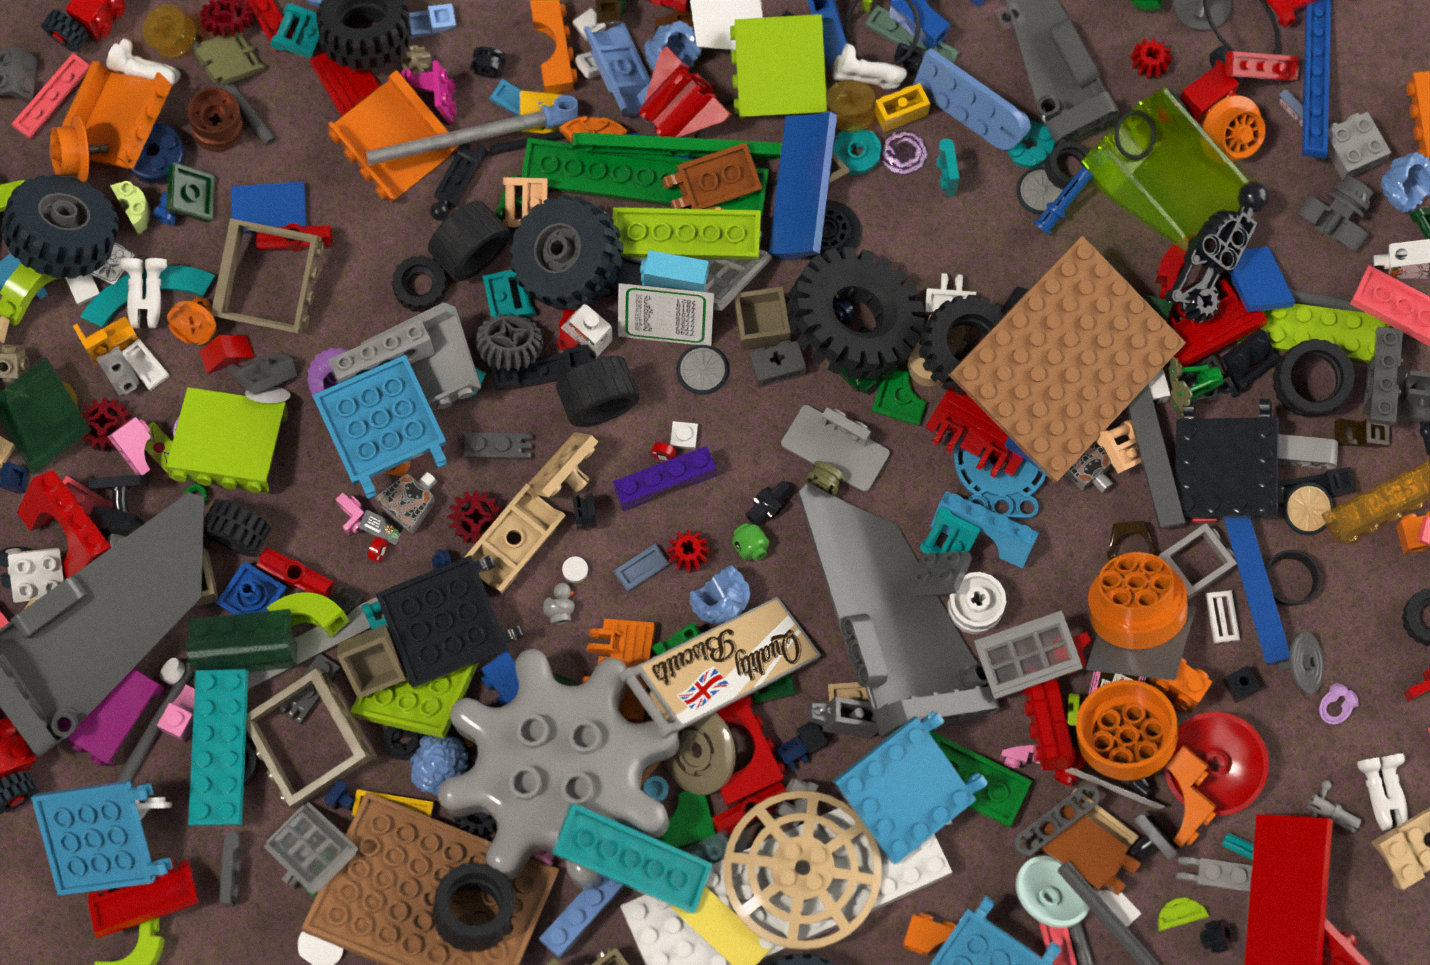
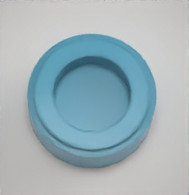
[643,776,669,802]

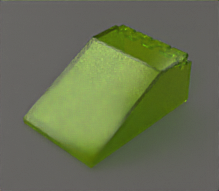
[1082,87,1249,252]

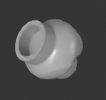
[543,583,575,625]

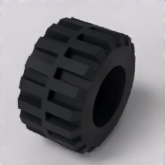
[203,499,272,557]

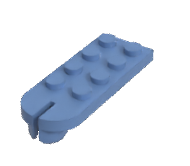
[913,48,1031,150]

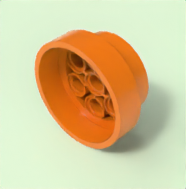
[1088,552,1188,650]
[1076,680,1178,781]

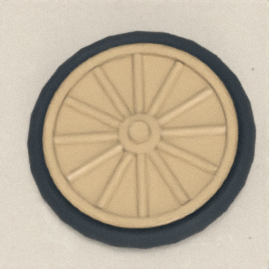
[1282,482,1334,535]

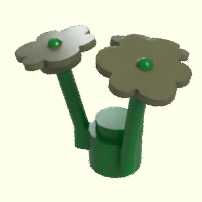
[1169,356,1223,419]

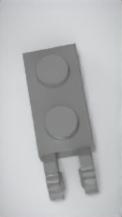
[1176,857,1252,893]

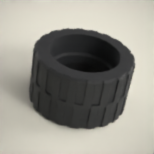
[428,201,510,281]
[1272,339,1355,418]
[556,356,640,427]
[433,862,515,952]

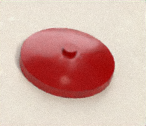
[1163,712,1269,816]

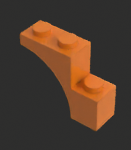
[1166,746,1216,847]

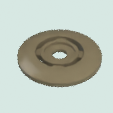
[663,712,735,795]

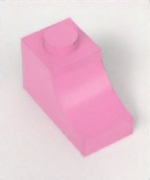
[107,417,151,475]
[157,685,195,743]

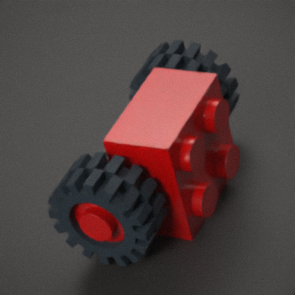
[41,0,126,52]
[0,717,38,814]

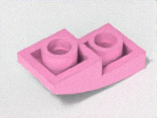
[999,745,1040,768]

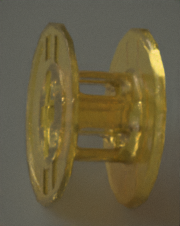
[142,4,196,58]
[826,80,875,132]

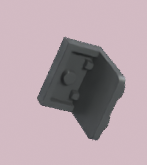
[0,46,37,102]

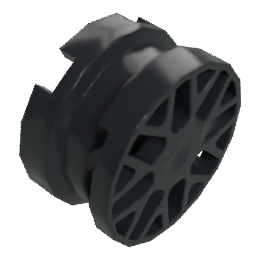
[470,46,506,79]
[572,493,597,530]

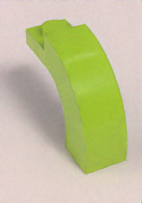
[0,264,62,326]
[254,592,349,648]
[94,917,165,965]

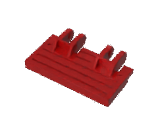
[310,53,382,117]
[1168,279,1268,367]
[925,387,1023,478]
[87,857,199,939]

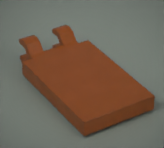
[662,142,762,209]
[1037,806,1140,896]

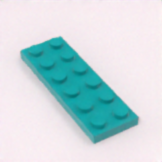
[188,669,249,826]
[551,803,713,914]

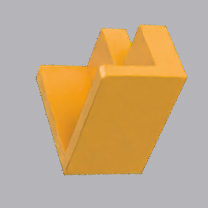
[73,317,138,365]

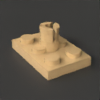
[528,432,598,498]

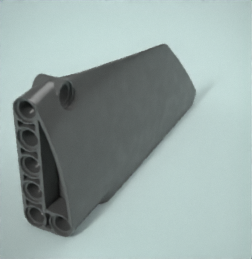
[798,482,1000,739]
[0,493,204,757]

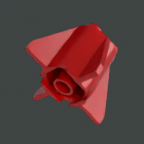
[638,46,731,137]

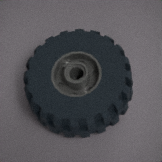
[1,174,119,279]
[510,195,623,310]

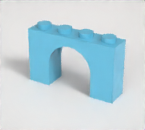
[640,250,709,293]

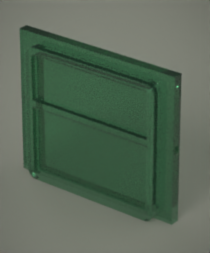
[0,357,92,474]

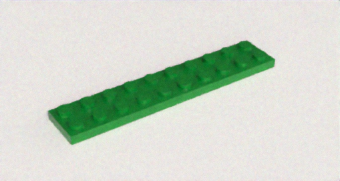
[521,138,769,218]

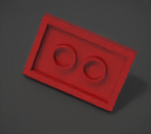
[1322,918,1371,965]

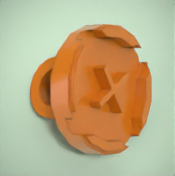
[167,297,216,345]

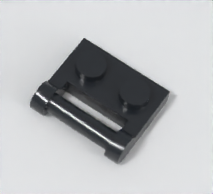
[1222,328,1280,393]

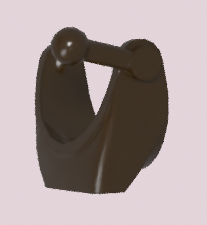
[1107,521,1156,560]

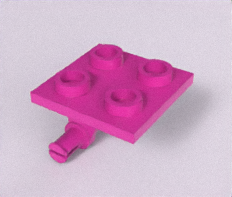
[401,61,457,124]

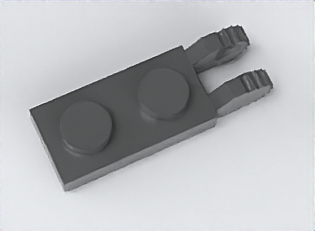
[220,831,242,907]

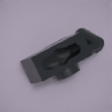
[893,43,925,76]

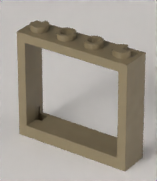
[211,218,324,334]
[246,668,375,807]

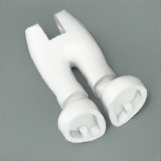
[107,39,180,85]
[833,44,906,90]
[120,258,167,328]
[1357,753,1408,831]

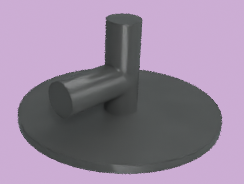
[1173,0,1231,31]
[1279,632,1324,694]

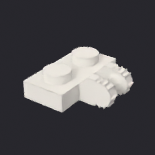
[925,273,976,315]

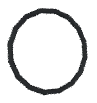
[844,0,920,66]

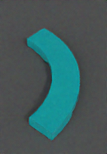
[80,265,216,329]

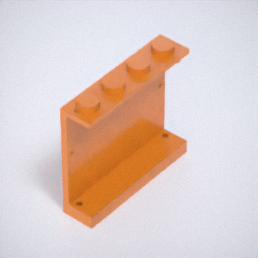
[62,61,172,169]
[328,70,459,204]

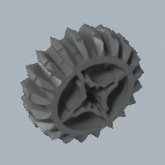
[475,313,543,371]

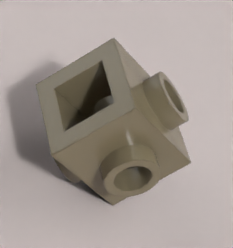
[0,345,29,382]

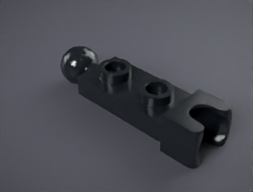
[430,143,487,221]

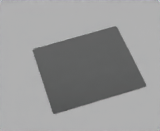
[1086,606,1196,680]

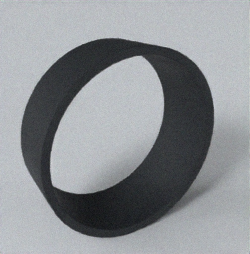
[1266,550,1321,606]

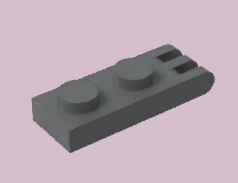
[464,433,533,460]
[279,653,341,725]

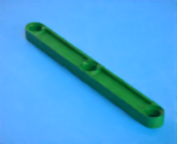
[572,132,782,161]

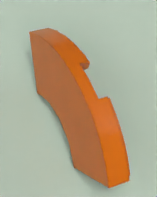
[559,116,628,143]

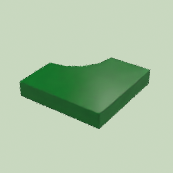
[871,368,926,426]
[662,791,716,848]

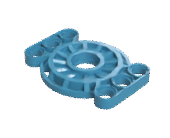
[954,438,1046,520]

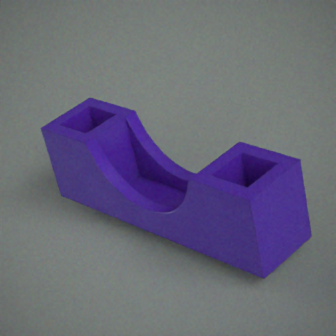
[613,446,716,512]

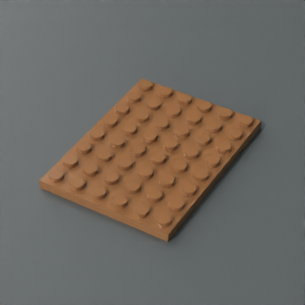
[948,236,1186,483]
[301,792,559,965]

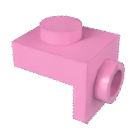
[335,492,365,536]

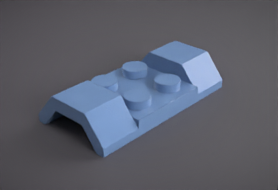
[583,23,651,118]

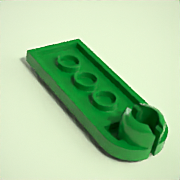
[929,731,1032,828]

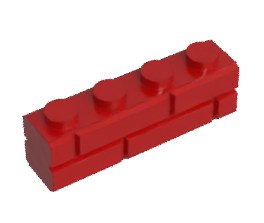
[1020,667,1075,771]

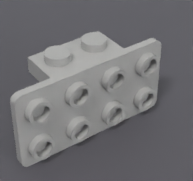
[781,405,890,492]

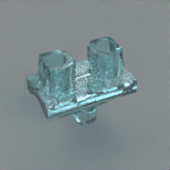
[684,829,737,864]

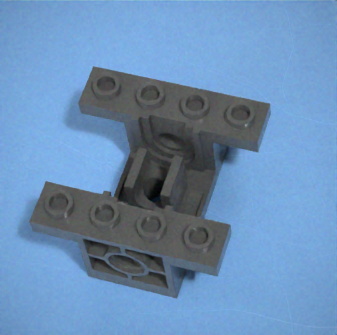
[1362,327,1430,426]

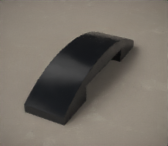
[491,344,591,390]
[1278,467,1357,508]

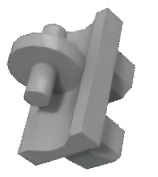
[96,346,141,396]
[774,779,821,827]

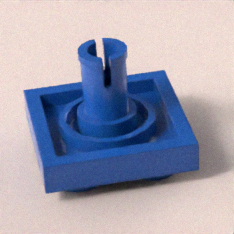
[216,561,288,629]

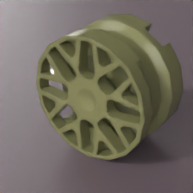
[805,460,845,496]

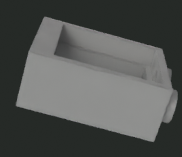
[1157,523,1237,601]

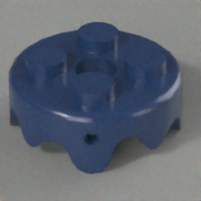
[128,122,186,185]

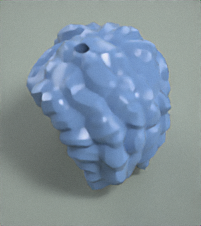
[644,21,702,70]
[1381,152,1430,213]
[689,565,750,624]
[410,735,469,796]

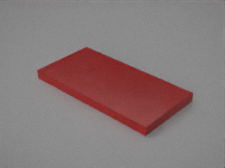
[1244,814,1333,965]

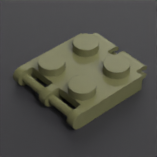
[195,31,266,85]

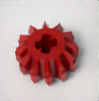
[1130,37,1172,80]
[667,529,710,573]

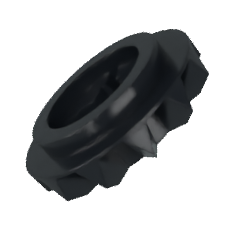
[383,726,424,761]

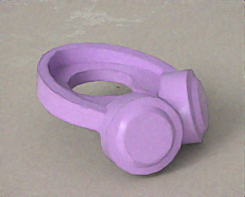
[1319,684,1359,724]

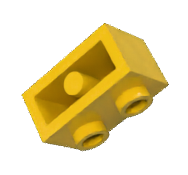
[874,83,930,133]

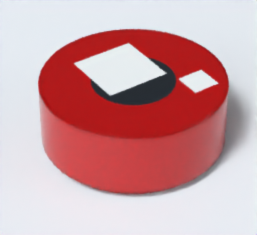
[650,442,677,461]
[368,536,388,563]

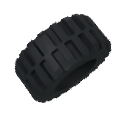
[316,0,412,71]
[919,295,1004,395]

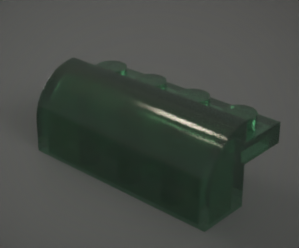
[186,609,297,675]

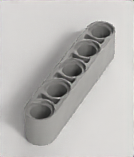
[1279,434,1338,469]

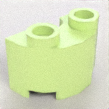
[111,181,151,235]

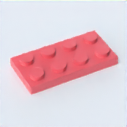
[1350,265,1430,346]

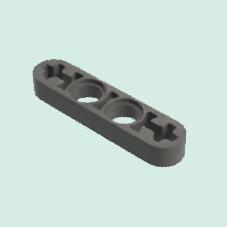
[1014,785,1100,857]

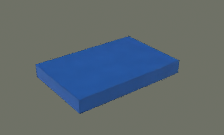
[231,182,306,234]
[1228,247,1295,312]

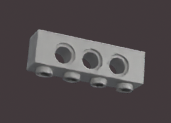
[328,320,435,384]

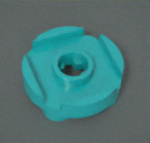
[1006,121,1054,168]
[832,126,881,175]

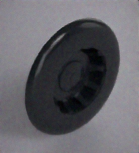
[806,200,861,260]

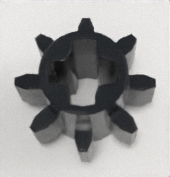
[1200,920,1233,954]

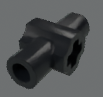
[745,481,793,525]

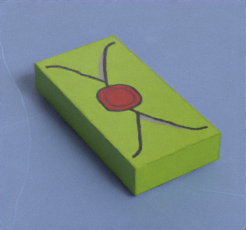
[144,422,172,475]

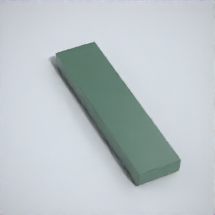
[865,5,959,63]

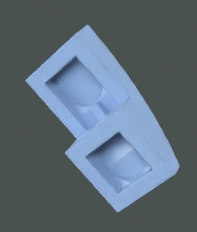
[409,4,456,38]

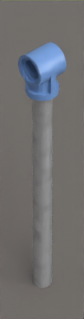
[365,95,578,166]

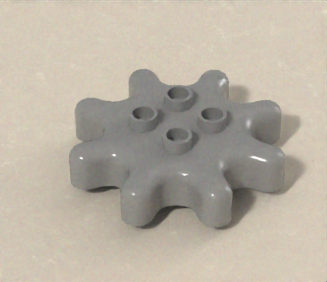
[438,649,680,889]

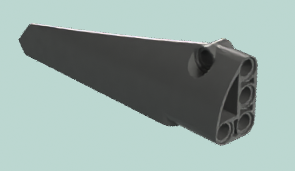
[1006,0,1120,145]

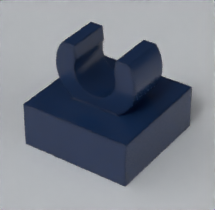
[0,462,28,494]
[775,736,808,770]
[324,779,354,811]

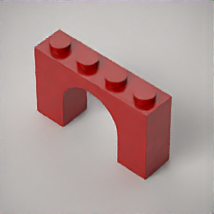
[17,470,111,579]
[706,695,786,809]

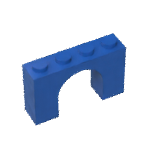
[889,0,986,49]

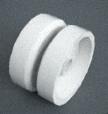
[947,572,1006,634]

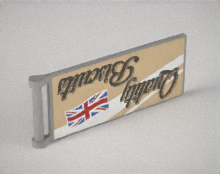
[619,597,821,739]

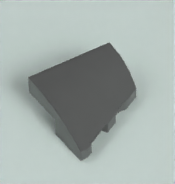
[227,352,297,395]

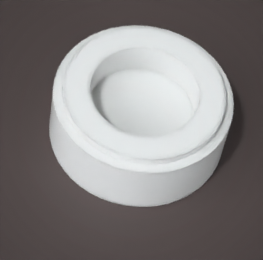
[562,556,588,583]
[160,658,185,685]

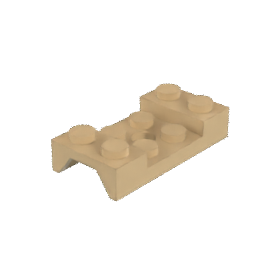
[465,483,566,595]
[1372,807,1430,890]

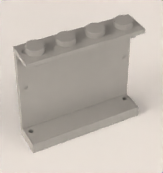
[361,302,481,412]

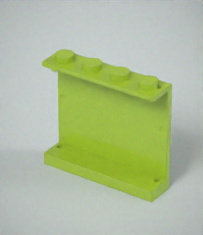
[730,14,827,119]
[166,387,288,493]

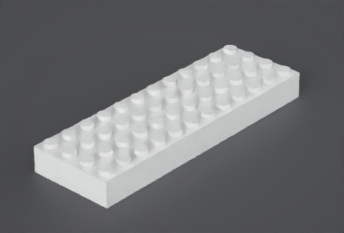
[621,804,952,965]

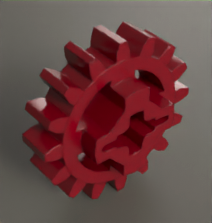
[200,0,253,38]
[76,397,131,452]
[447,490,501,545]

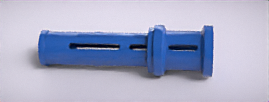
[1033,166,1094,235]

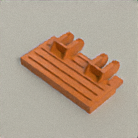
[582,619,655,722]

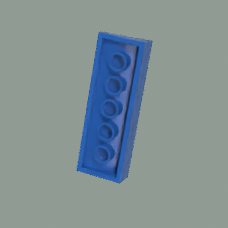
[768,111,837,261]

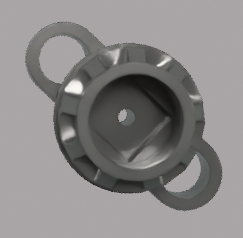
[1296,175,1373,253]

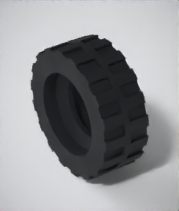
[392,255,448,312]
[1402,588,1430,646]

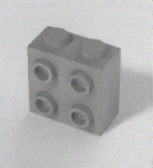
[1328,112,1391,180]

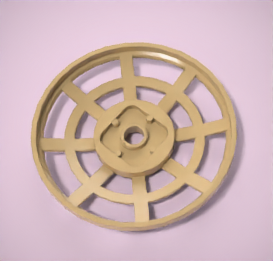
[723,791,882,950]

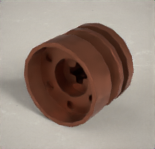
[187,87,243,152]

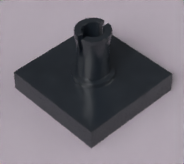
[88,475,149,512]
[1130,810,1183,862]

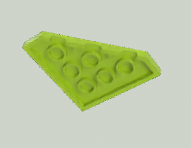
[350,662,480,739]

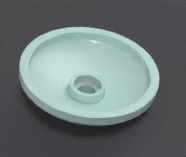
[1016,856,1089,928]

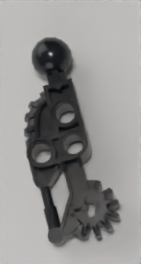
[1165,182,1269,323]

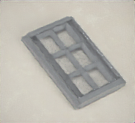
[672,249,772,311]
[974,610,1083,700]
[264,802,358,894]

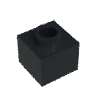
[1223,665,1261,703]
[795,721,828,756]

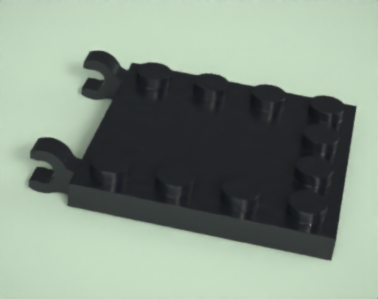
[1175,399,1279,519]
[375,555,523,689]

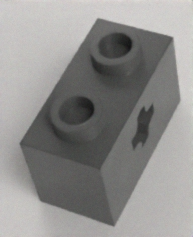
[750,340,806,388]

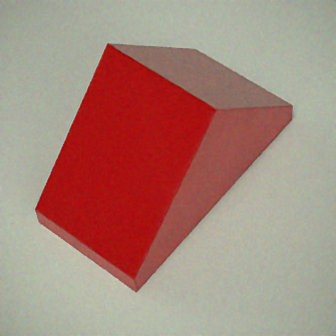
[199,335,255,374]

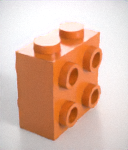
[1148,658,1212,713]

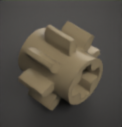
[401,45,431,74]

